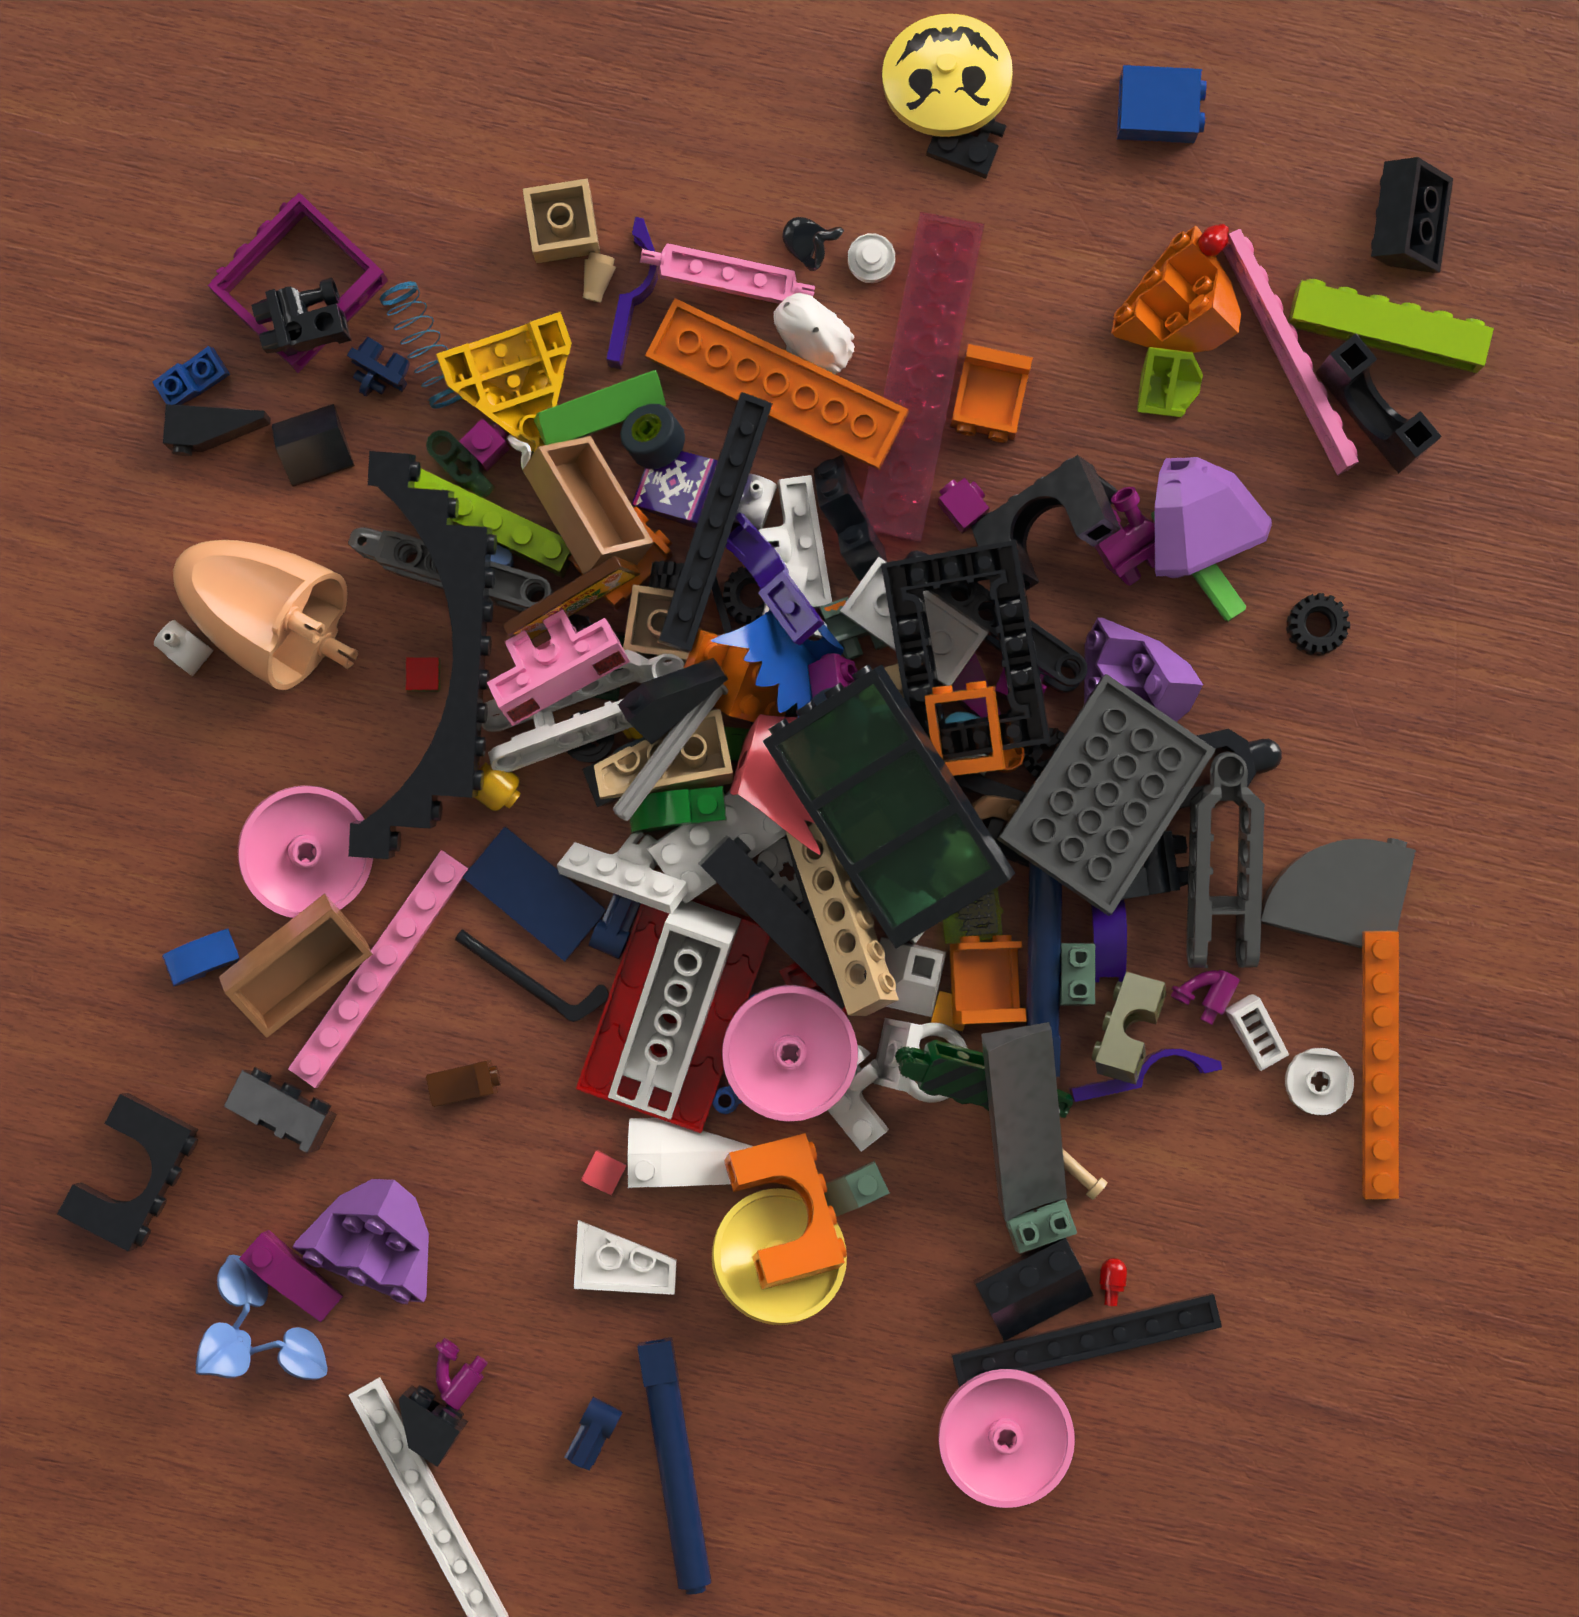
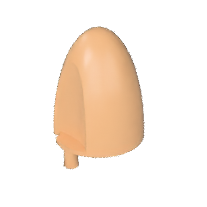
[173,540,358,690]

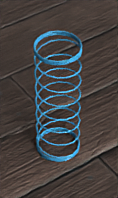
[379,281,462,409]

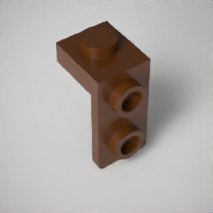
[426,1060,501,1107]

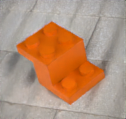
[684,629,786,722]

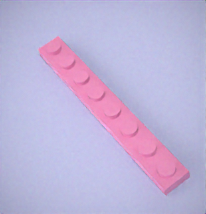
[1223,229,1359,475]
[288,850,469,1088]

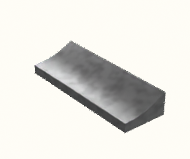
[981,1022,1067,1222]

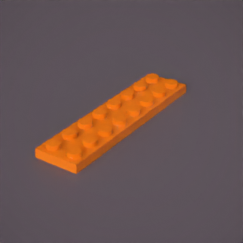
[645,298,909,470]

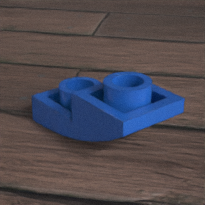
[152,346,230,405]
[162,928,240,987]

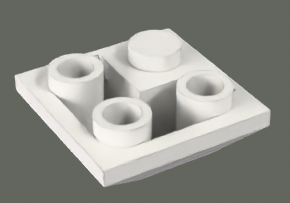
[880,937,946,1017]

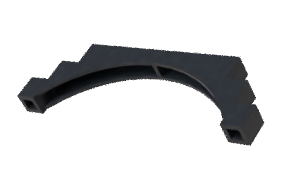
[348,451,497,859]

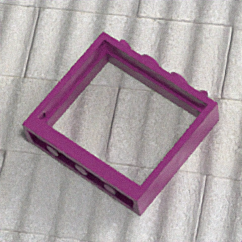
[207,193,388,373]

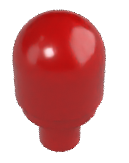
[1198,224,1229,257]
[1099,1258,1127,1306]

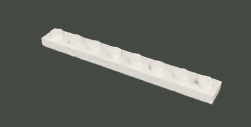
[348,1377,509,1617]

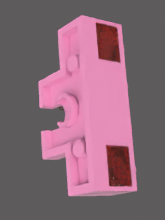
[487,609,630,726]

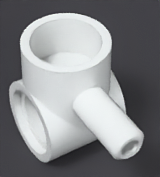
[734,474,778,530]
[154,620,214,676]

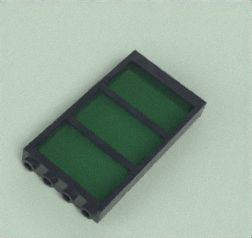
[763,664,1015,949]

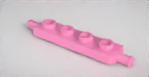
[640,243,815,304]

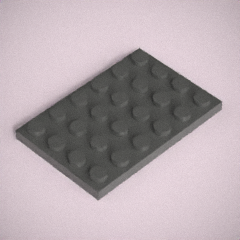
[997,674,1216,916]

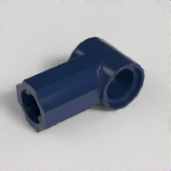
[588,894,641,959]
[564,1396,623,1471]

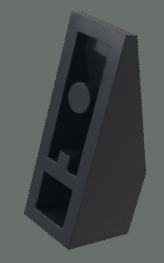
[163,404,271,456]
[617,658,728,745]

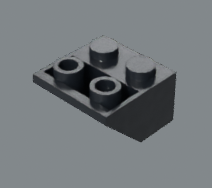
[399,1385,468,1467]

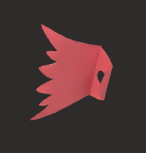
[730,714,841,855]

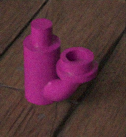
[1171,969,1240,1025]
[435,1338,488,1410]

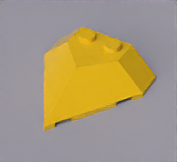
[436,312,572,452]

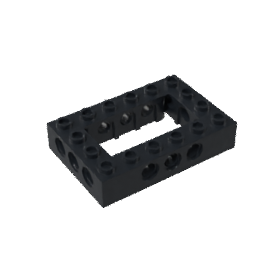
[881,540,1051,765]

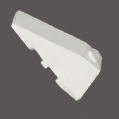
[628,1118,753,1188]

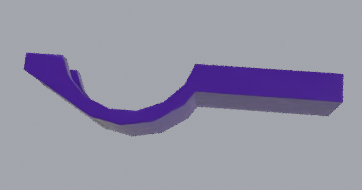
[606,217,658,369]
[725,512,825,645]
[1091,900,1127,982]
[1069,1049,1222,1102]

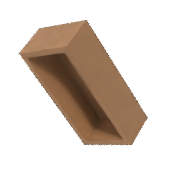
[523,436,654,574]
[219,893,373,1038]

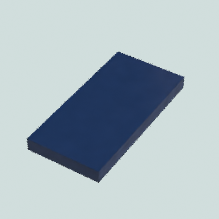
[463,827,606,962]

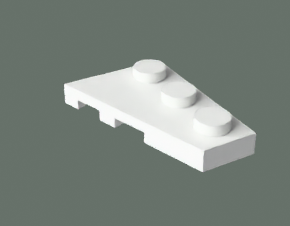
[574,1220,677,1295]

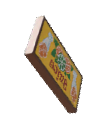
[503,556,640,640]

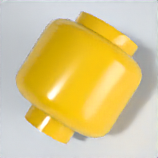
[474,763,521,811]

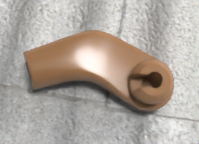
[971,795,1021,821]

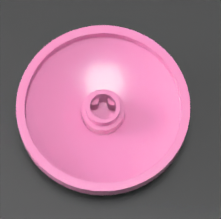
[238,786,373,918]
[722,985,858,1121]
[938,1369,1075,1508]

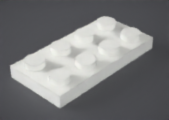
[840,557,988,686]
[647,791,786,904]

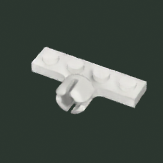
[758,475,832,608]
[557,832,689,914]
[828,1045,889,1152]

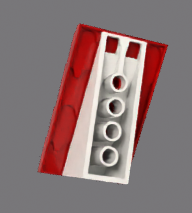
[576,898,770,1133]

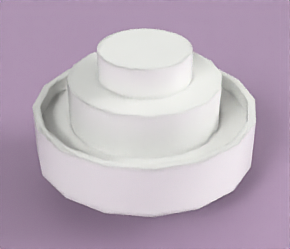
[848,233,895,283]

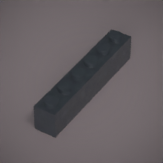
[698,835,866,1009]

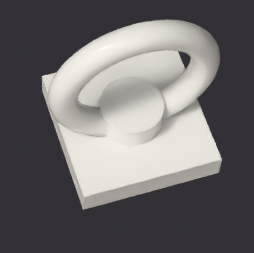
[872,1018,968,1103]

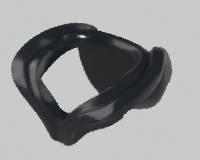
[782,217,844,271]

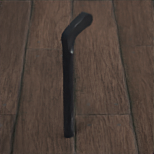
[455,929,609,1022]

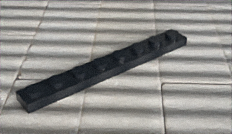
[657,392,773,653]
[951,1293,1222,1387]

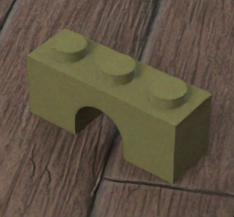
[1092,972,1166,1085]

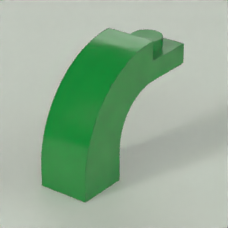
[630,786,727,834]

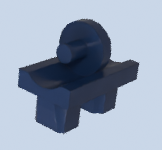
[347,337,410,396]

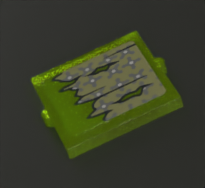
[940,887,1004,944]

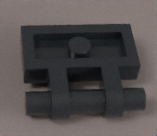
[926,117,1007,179]

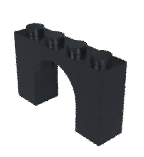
[1315,334,1442,474]
[970,455,1121,591]
[57,1093,198,1251]

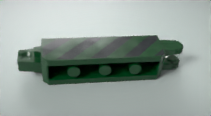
[895,1040,1073,1118]

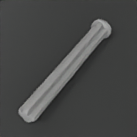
[613,684,729,821]

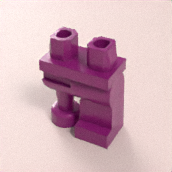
[1095,487,1155,586]

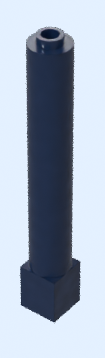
[1026,862,1062,1077]
[637,1337,712,1595]

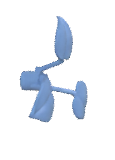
[196,1255,328,1380]

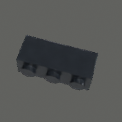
[1371,157,1453,273]
[973,1238,1094,1341]

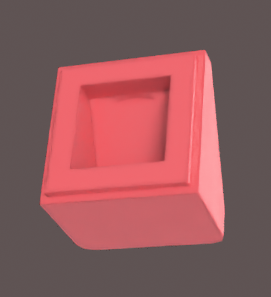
[581,1150,627,1195]

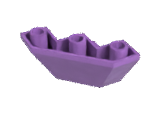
[1155,457,1272,578]
[1084,617,1203,722]
[293,1179,429,1304]

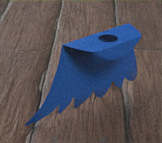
[711,610,844,760]

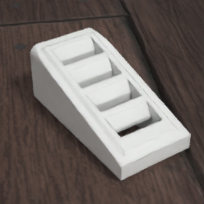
[1225,994,1289,1071]

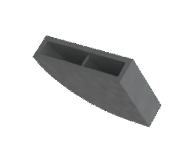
[1261,838,1416,949]

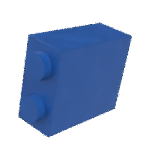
[1117,65,1207,143]

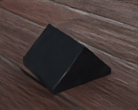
[272,404,355,487]

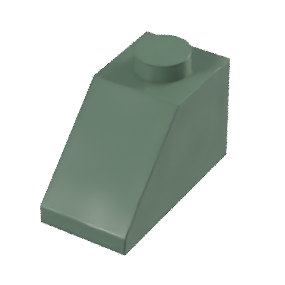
[824,1161,889,1217]

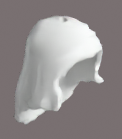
[774,293,855,375]

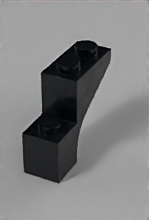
[813,455,887,581]

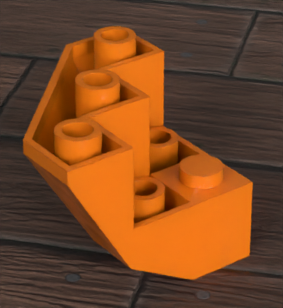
[1111,225,1241,353]

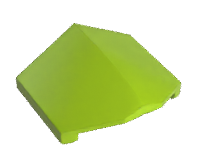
[1137,347,1203,417]

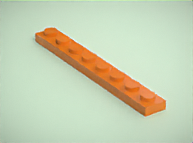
[1362,931,1399,1199]

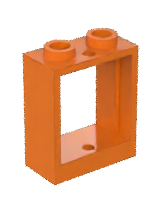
[925,681,1005,776]

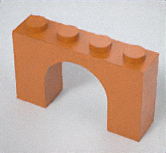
[724,1133,847,1290]

